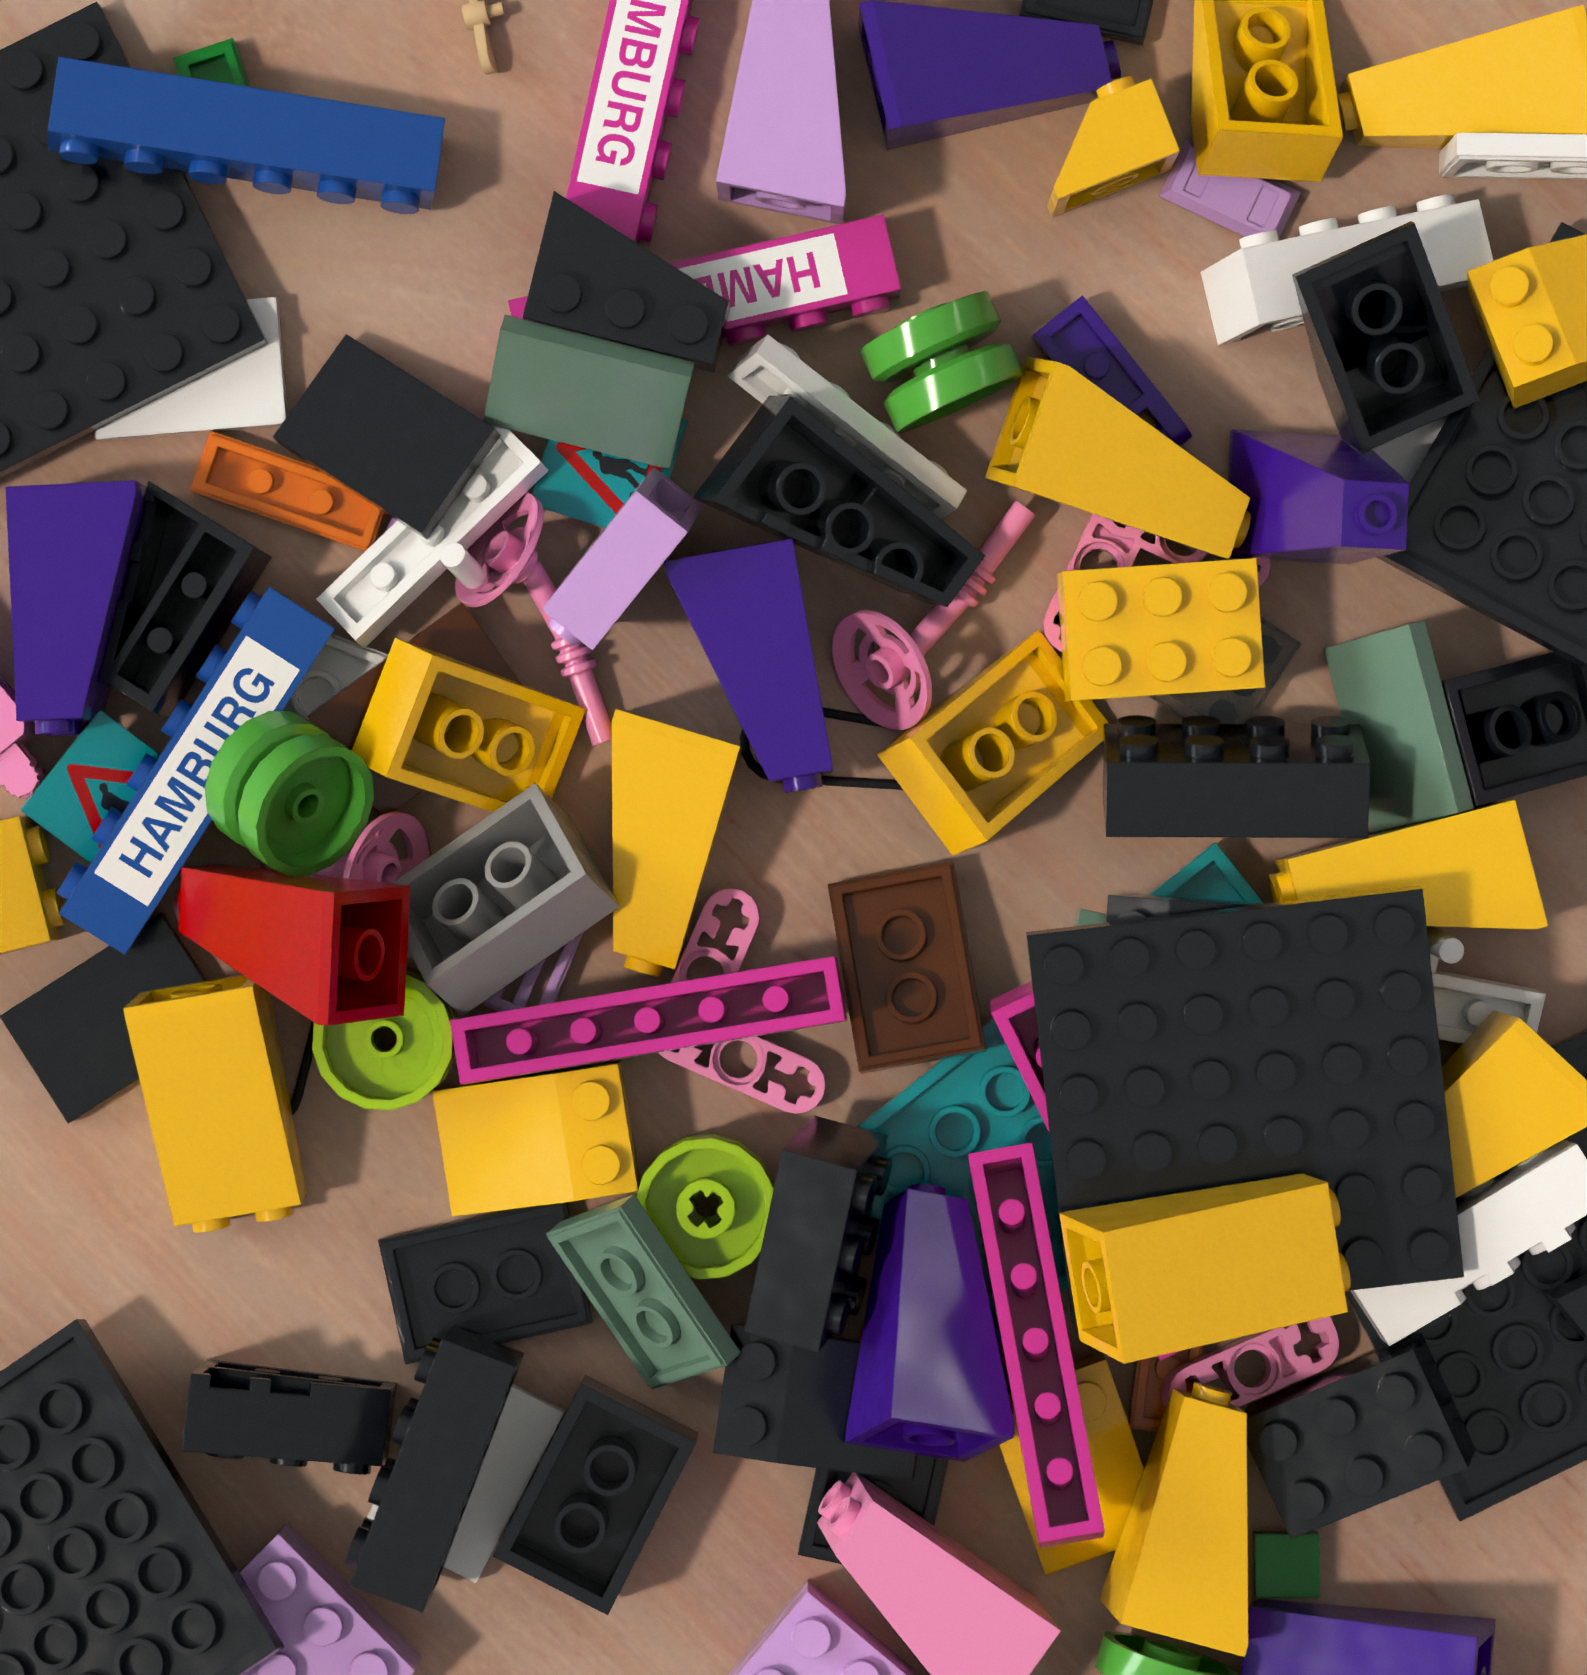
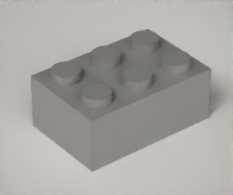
[392,783,620,1016]

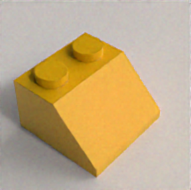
[1047,76,1180,217]

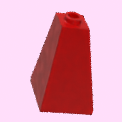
[177,864,410,1026]

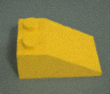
[1191,0,1343,182]
[1467,234,1587,409]
[877,630,1109,856]
[352,638,586,812]
[432,1060,640,1216]
[999,1352,1144,1575]

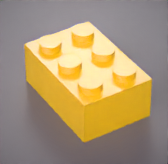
[1057,558,1265,701]

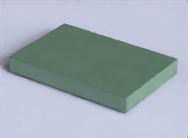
[483,315,695,470]
[1323,620,1474,833]
[546,1194,741,1389]

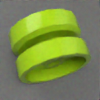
[312,967,459,1111]
[636,1133,775,1280]

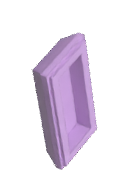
[1159,138,1301,238]

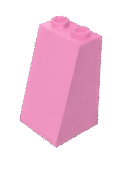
[817,1473,1061,1675]

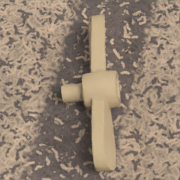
[462,0,505,75]

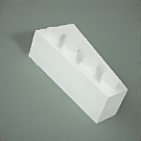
[1200,194,1494,346]
[1350,1140,1587,1346]

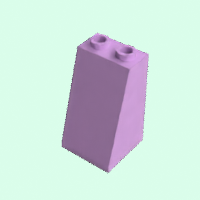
[716,0,846,224]

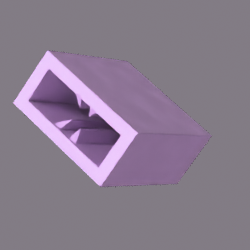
[542,467,704,650]

